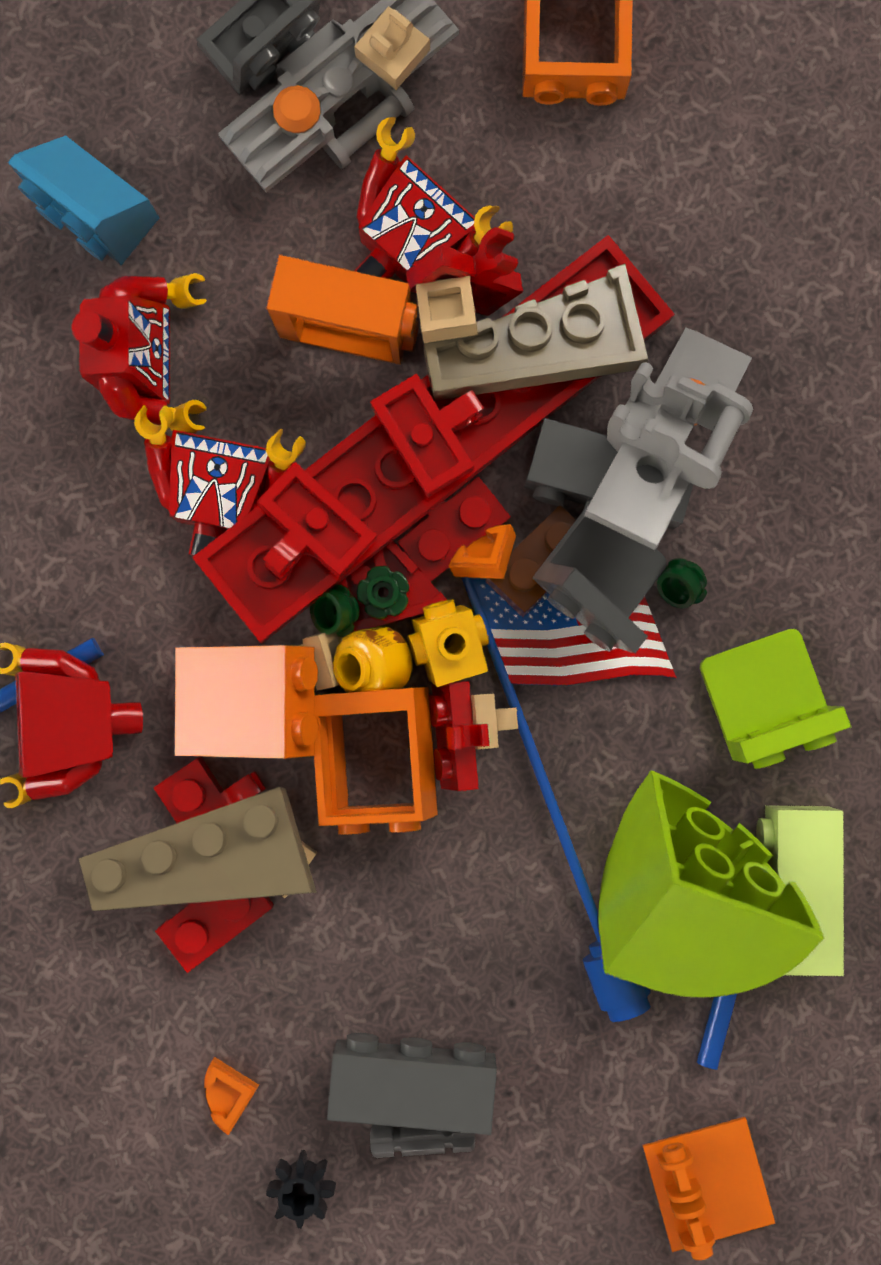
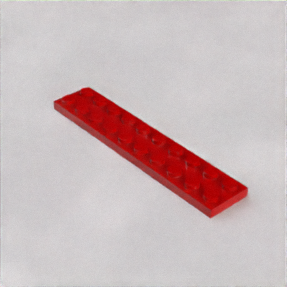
[192,235,675,644]

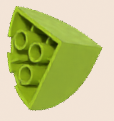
[598,770,824,997]

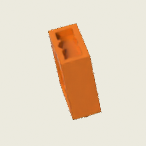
[522,0,633,106]
[266,255,419,365]
[314,687,438,835]

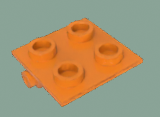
[642,1117,776,1260]

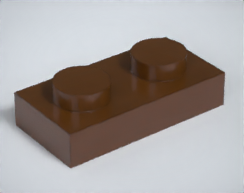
[485,505,576,618]

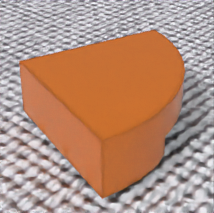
[449,524,516,579]
[204,1057,259,1135]

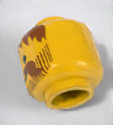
[333,626,413,693]

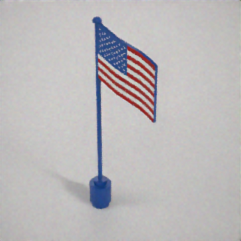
[461,577,677,1022]

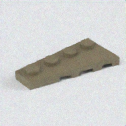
[424,264,648,401]
[79,787,317,911]

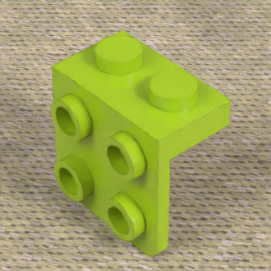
[700,629,851,769]

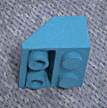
[8,135,160,266]

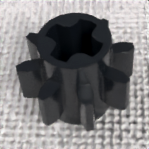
[266,1150,336,1229]

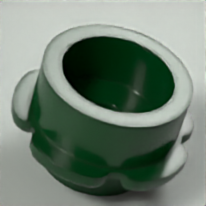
[657,558,707,609]
[357,566,409,619]
[310,584,360,637]

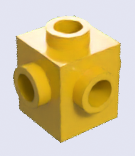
[407,600,489,687]

